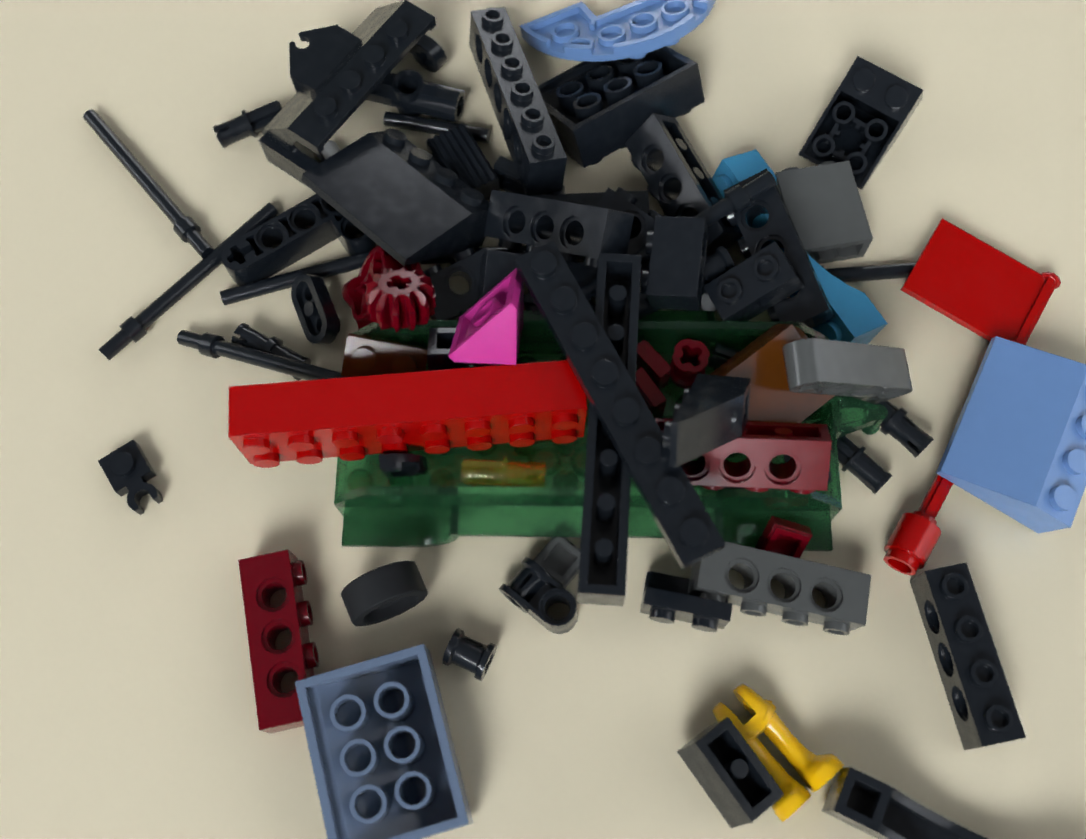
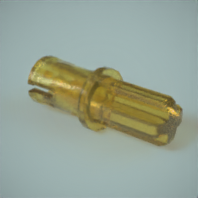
[461,456,546,490]

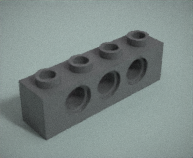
[687,541,871,635]

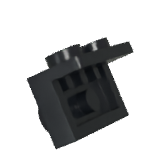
[640,571,732,632]

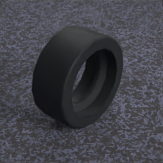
[341,560,428,626]

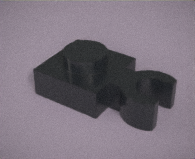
[98,440,163,515]

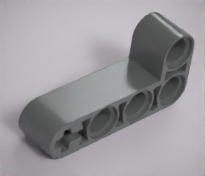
[782,338,913,409]

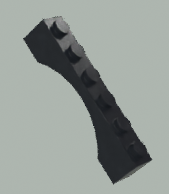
[822,767,987,839]

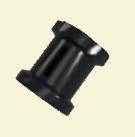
[442,628,497,681]

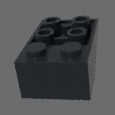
[798,56,923,190]

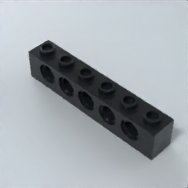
[469,7,567,196]

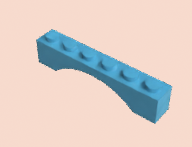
[712,149,888,344]

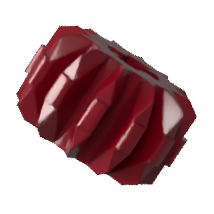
[365,267,436,333]

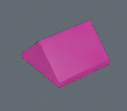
[448,268,524,365]

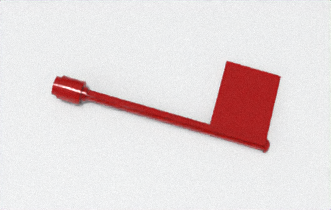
[884,218,1061,575]

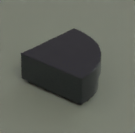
[379,453,428,479]

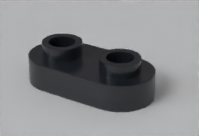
[291,274,340,344]

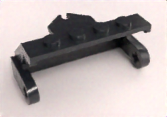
[259,0,447,187]

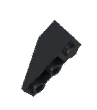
[663,373,751,467]

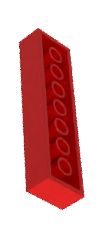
[228,360,587,468]

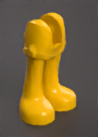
[712,683,844,822]

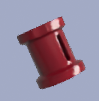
[670,339,709,388]

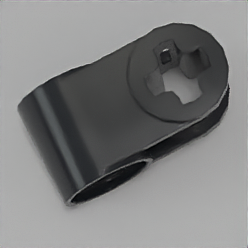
[499,557,578,634]

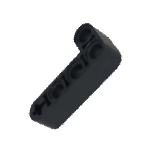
[221,194,378,286]

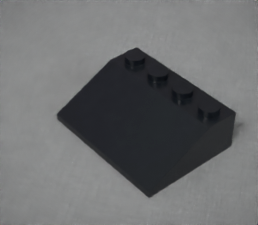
[538,46,705,168]
[301,129,489,266]

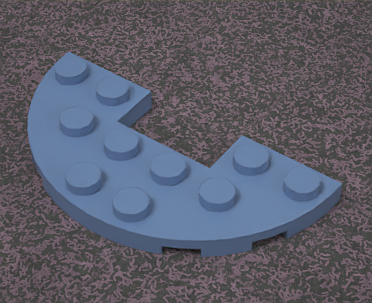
[520,0,716,62]

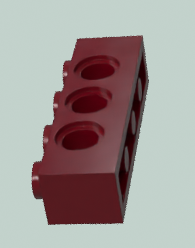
[655,418,832,494]
[238,549,319,734]

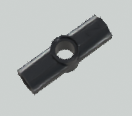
[366,69,465,122]

